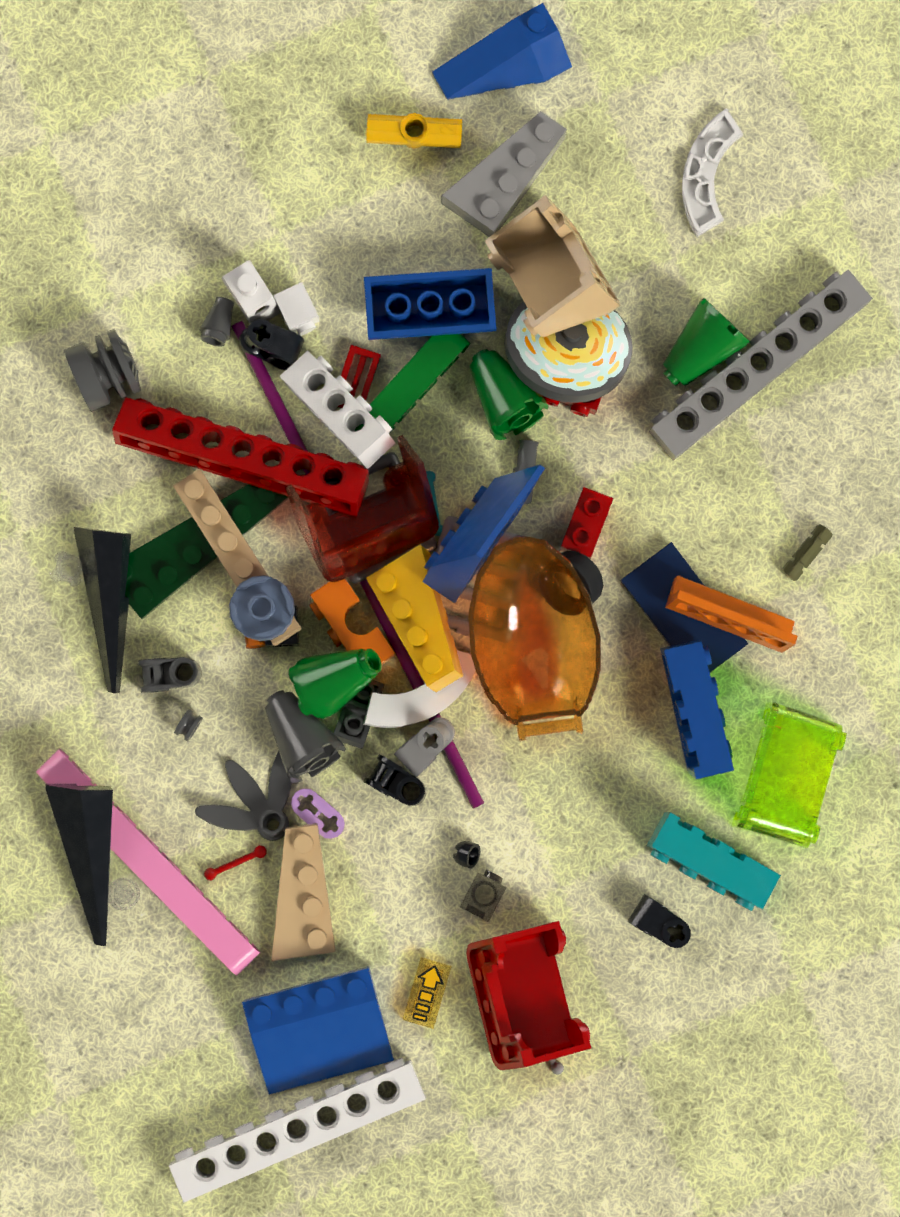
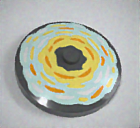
[504,301,632,403]

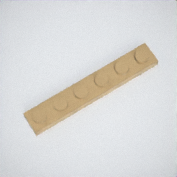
[173,469,302,646]

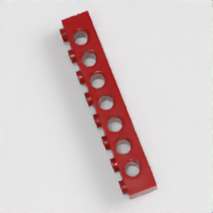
[112,397,369,517]

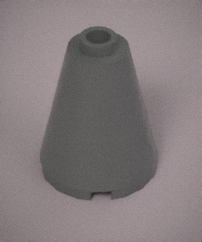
[265,690,346,783]

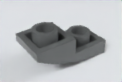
[334,680,385,749]

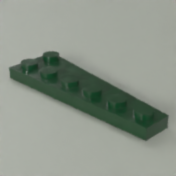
[125,484,290,619]

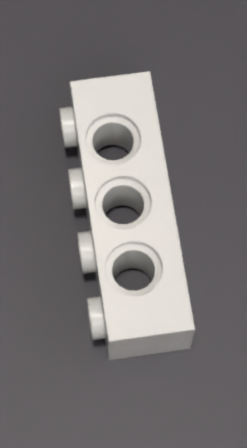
[280,350,396,469]

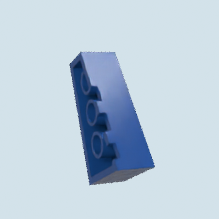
[660,640,734,779]

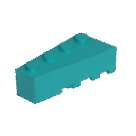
[646,812,781,911]

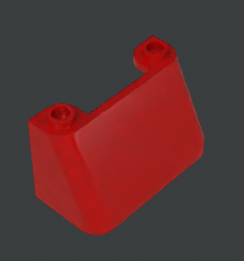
[466,921,591,1071]

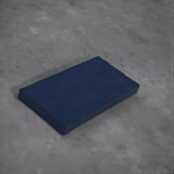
[620,542,748,672]

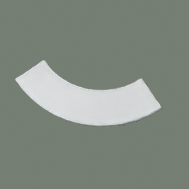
[682,108,743,238]
[363,650,480,728]

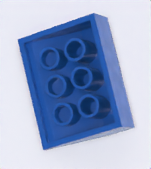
[423,465,545,603]
[242,966,394,1095]

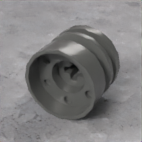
[64,329,141,412]

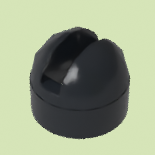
[453,841,480,869]

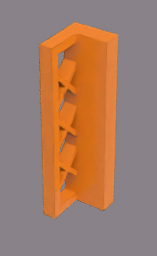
[665,576,798,653]

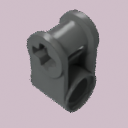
[138,657,202,693]

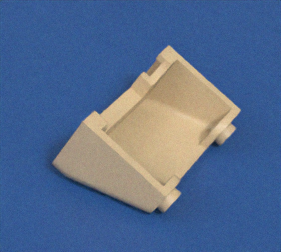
[485,195,621,337]

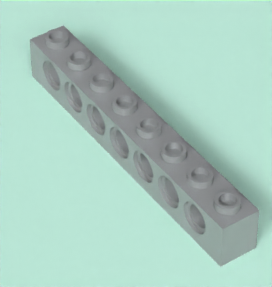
[649,269,873,461]

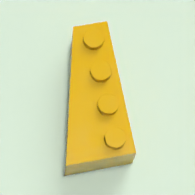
[366,544,463,692]

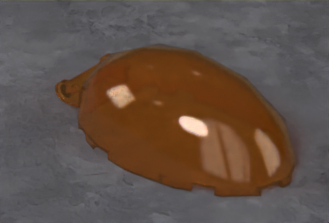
[468,535,601,741]

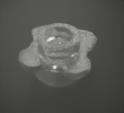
[50,551,82,587]

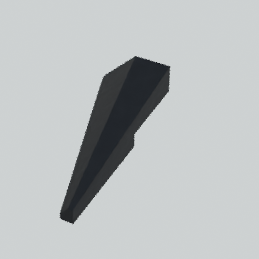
[74,527,131,693]
[45,784,113,946]

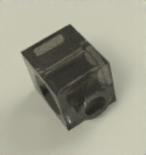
[460,869,507,922]

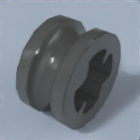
[174,709,203,742]

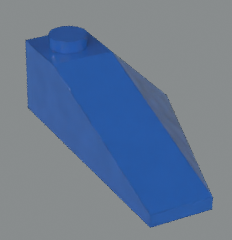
[432,3,572,100]

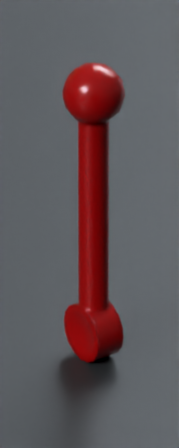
[204,845,267,881]

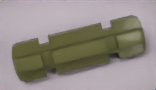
[782,524,833,581]

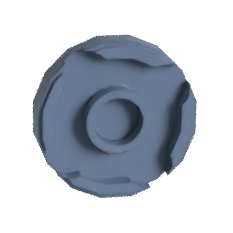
[229,575,295,641]

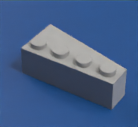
[441,111,567,237]

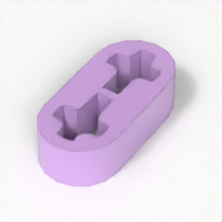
[291,789,345,839]

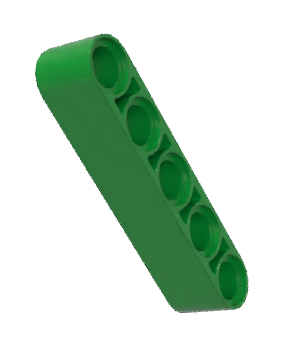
[354,334,471,434]

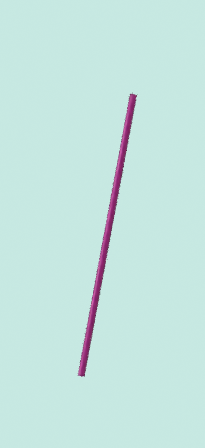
[231,321,484,809]

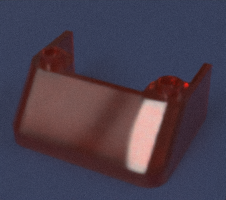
[285,435,439,582]

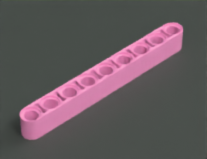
[36,749,260,975]

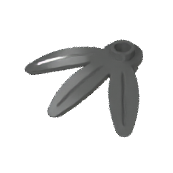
[195,751,292,841]

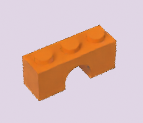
[309,574,396,665]

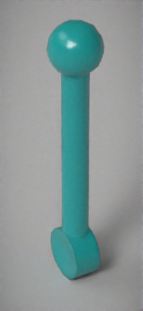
[423,471,443,536]

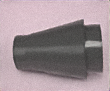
[199,297,234,347]

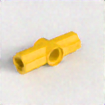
[366,113,462,149]

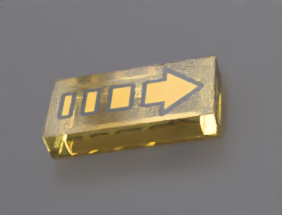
[402,957,452,1029]

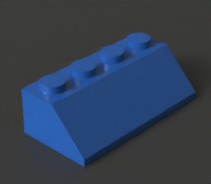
[364,268,496,340]

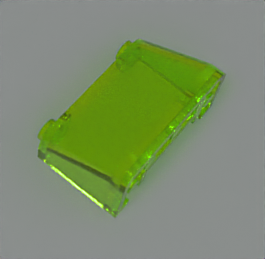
[731,702,847,848]

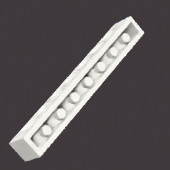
[169,1058,426,1203]

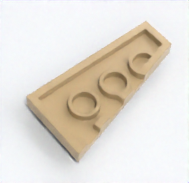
[271,823,336,961]

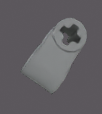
[394,717,455,777]

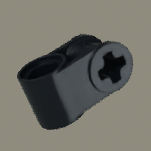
[239,319,304,371]
[363,754,426,806]
[627,894,691,948]

